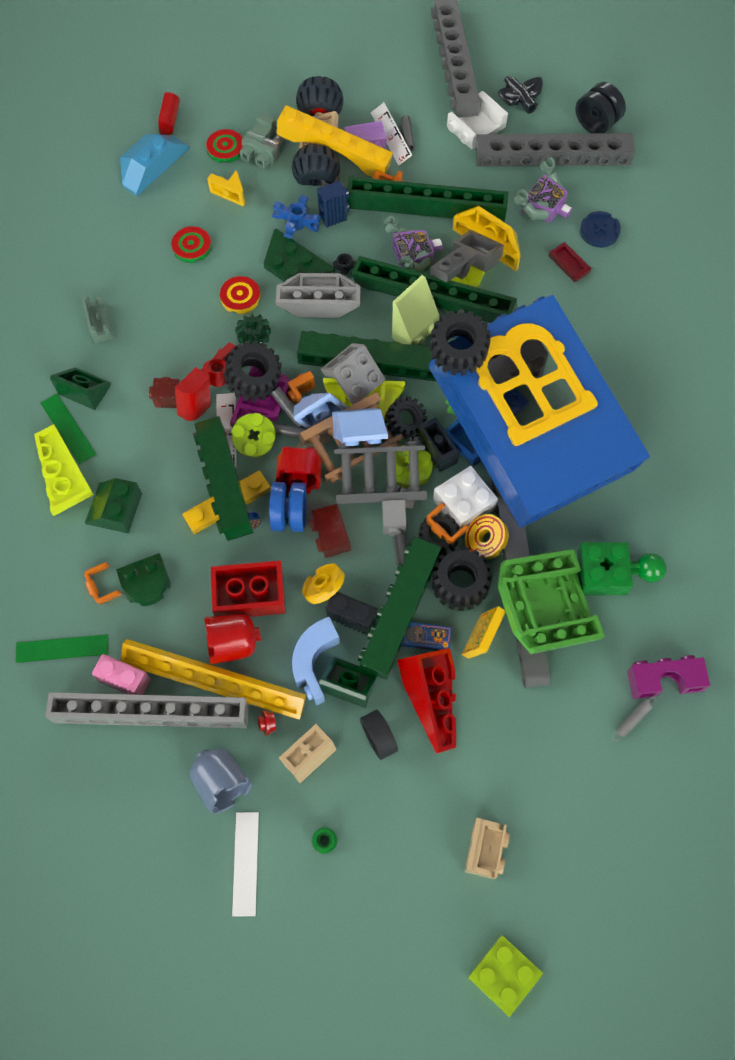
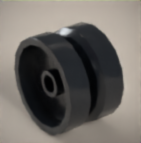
[575,81,626,133]

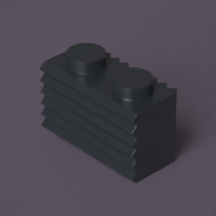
[418,418,460,472]
[326,591,378,636]

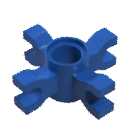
[272,195,321,239]

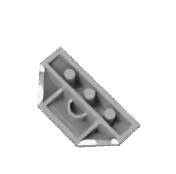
[276,273,360,318]

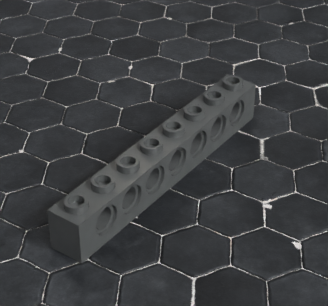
[431,0,480,118]
[475,133,635,167]

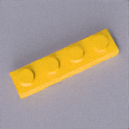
[182,470,271,535]

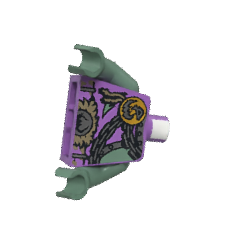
[514,157,573,223]
[384,216,442,273]

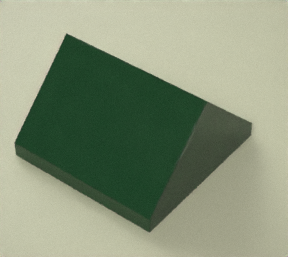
[50,367,111,410]
[319,657,377,708]

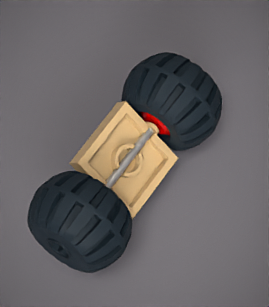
[292,76,344,186]

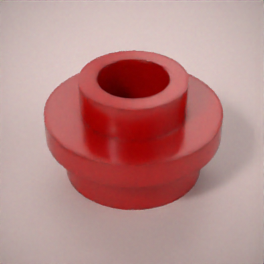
[258,710,276,735]

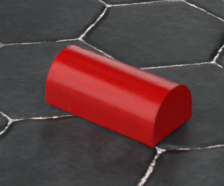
[158,92,180,135]

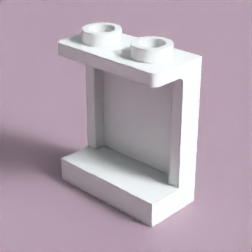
[447,91,508,150]

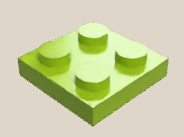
[467,935,544,1017]

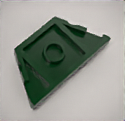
[263,229,335,282]

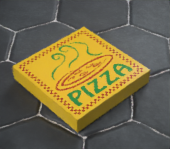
[461,606,505,659]

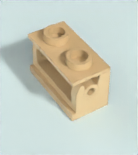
[465,818,510,879]

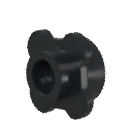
[333,253,356,275]

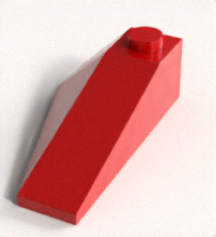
[397,648,456,753]

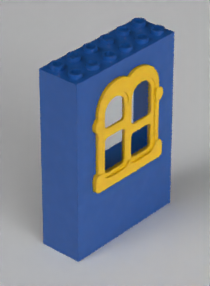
[429,295,650,529]

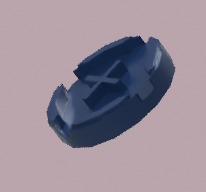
[580,211,621,248]

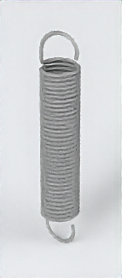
[613,696,655,741]

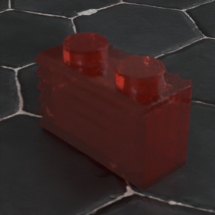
[309,503,351,558]

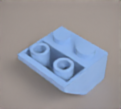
[332,408,388,446]

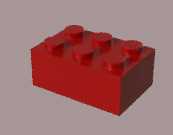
[211,560,286,617]

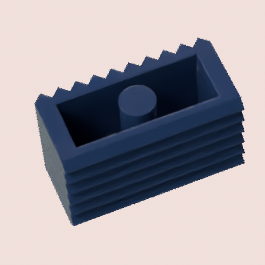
[317,181,350,228]

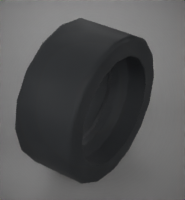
[360,709,398,760]

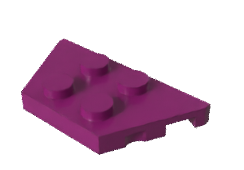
[230,366,291,427]

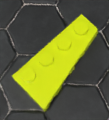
[34,424,94,516]

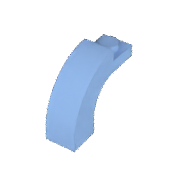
[292,617,340,706]

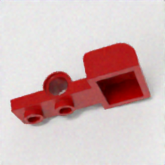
[175,342,236,421]

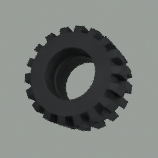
[430,310,491,376]
[224,341,282,402]
[432,547,492,611]

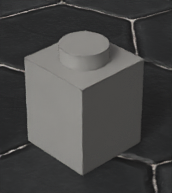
[382,500,406,536]

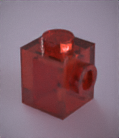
[149,377,180,408]

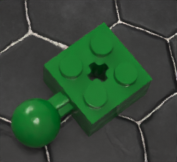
[577,542,667,596]

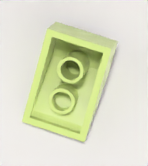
[392,275,439,345]

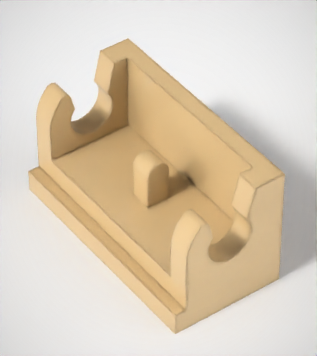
[279,724,337,783]

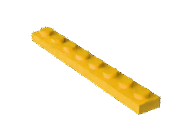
[120,639,307,720]

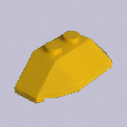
[452,206,521,271]

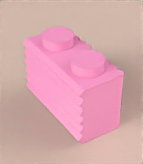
[92,654,151,695]

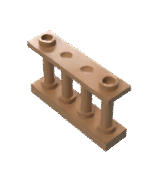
[299,392,403,483]

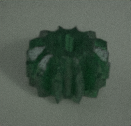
[235,313,271,345]

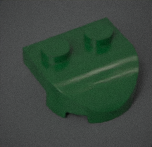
[116,553,171,606]

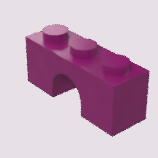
[627,655,711,699]

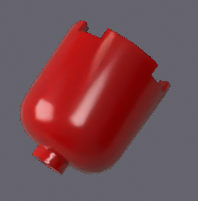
[204,614,261,665]

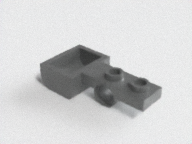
[430,230,504,282]

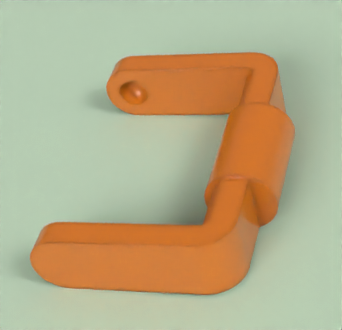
[426,503,469,544]
[84,562,121,604]

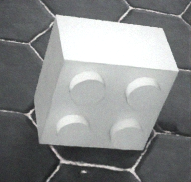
[433,466,498,530]

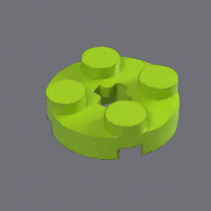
[232,413,276,457]
[395,445,433,489]

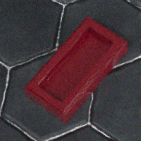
[549,242,591,283]

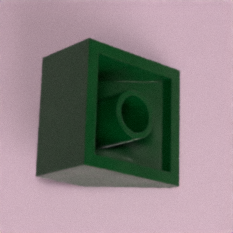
[85,478,142,533]

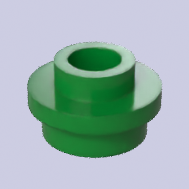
[312,827,337,854]

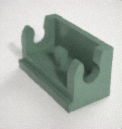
[81,294,115,343]

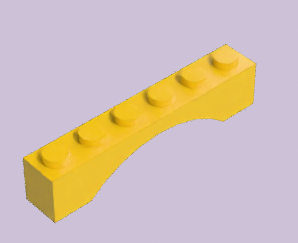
[277,105,393,177]

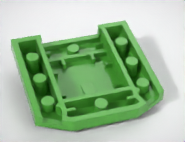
[498,549,605,654]

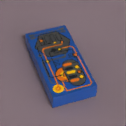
[402,622,452,651]

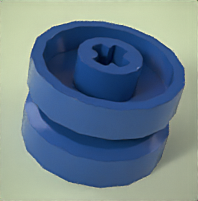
[269,482,307,532]

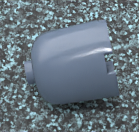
[189,748,252,814]

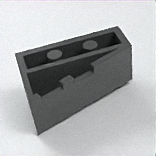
[487,339,548,393]

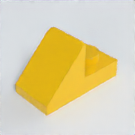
[207,170,245,207]

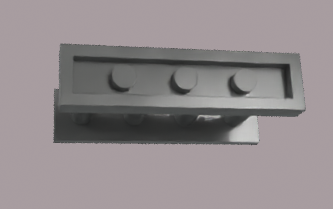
[334,441,427,504]

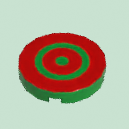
[206,129,243,163]
[171,226,212,263]

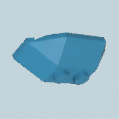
[120,134,189,196]

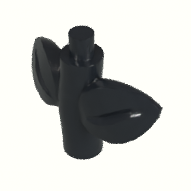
[498,75,543,114]

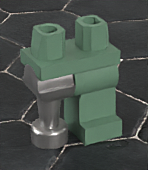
[240,113,288,169]

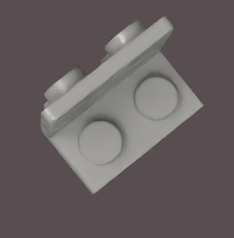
[321,343,385,405]

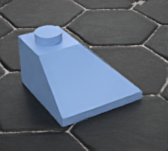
[293,393,348,429]

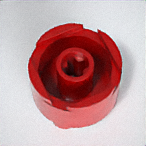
[275,446,322,494]

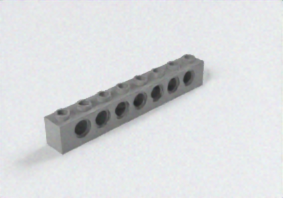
[45,692,249,729]

